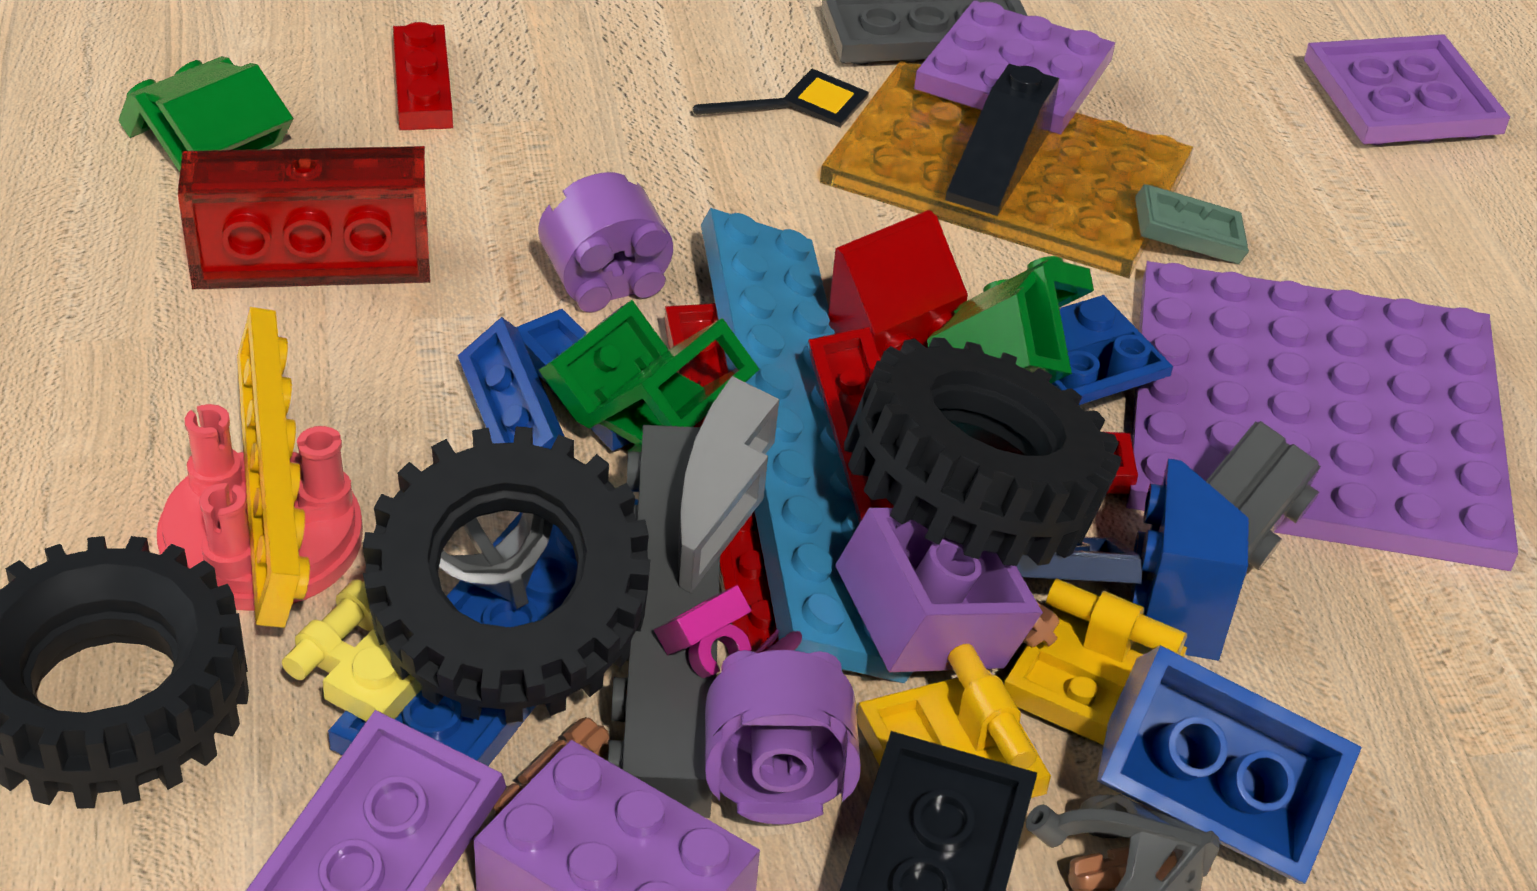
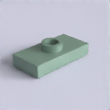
[1135,184,1249,264]

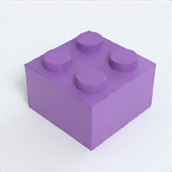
[835,508,1043,673]

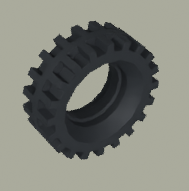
[844,337,1121,566]
[363,426,651,723]
[0,536,249,809]

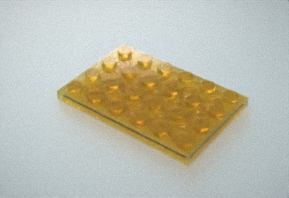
[820,61,1193,279]

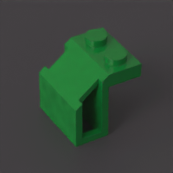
[118,56,294,185]
[927,256,1094,383]
[539,300,760,452]

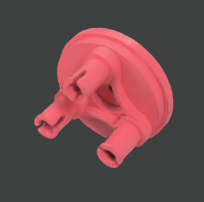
[157,404,363,611]

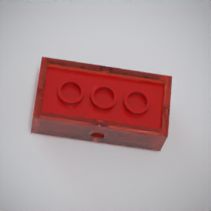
[177,146,430,289]

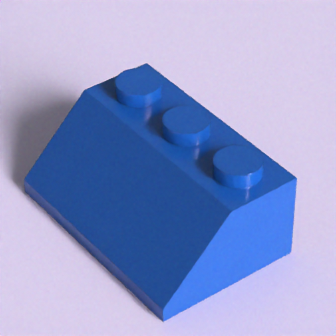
[1097,645,1362,884]

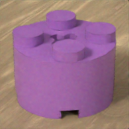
[538,172,673,312]
[705,650,861,825]

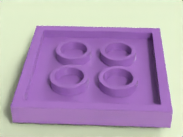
[914,0,1115,135]
[1304,34,1510,145]

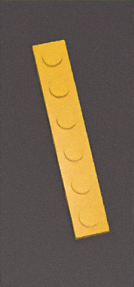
[237,307,310,628]

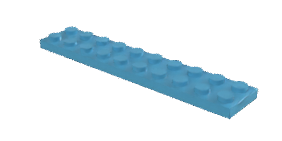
[701,208,913,683]

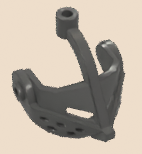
[438,513,553,609]
[1026,794,1220,891]

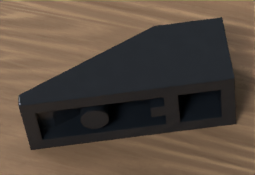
[945,64,1060,216]

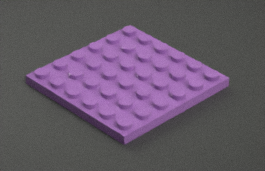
[1126,261,1518,571]

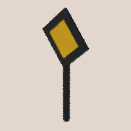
[693,68,869,128]

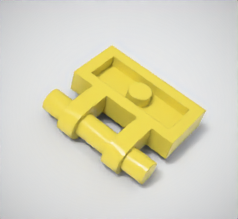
[282,579,422,722]

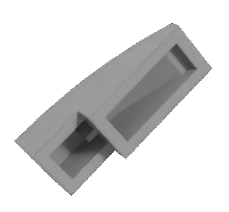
[678,376,779,593]

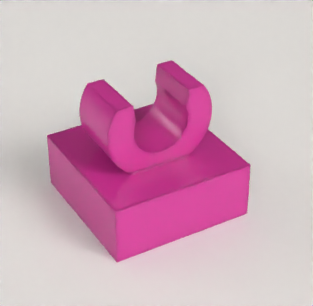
[654,585,752,678]

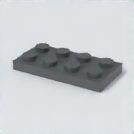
[821,0,1027,65]

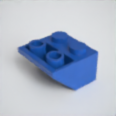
[1051,295,1173,405]
[1130,458,1249,661]

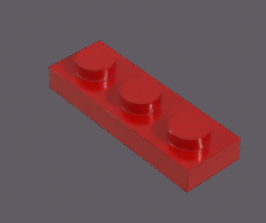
[393,22,453,131]

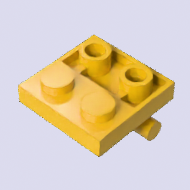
[1004,578,1187,745]
[857,644,1051,798]

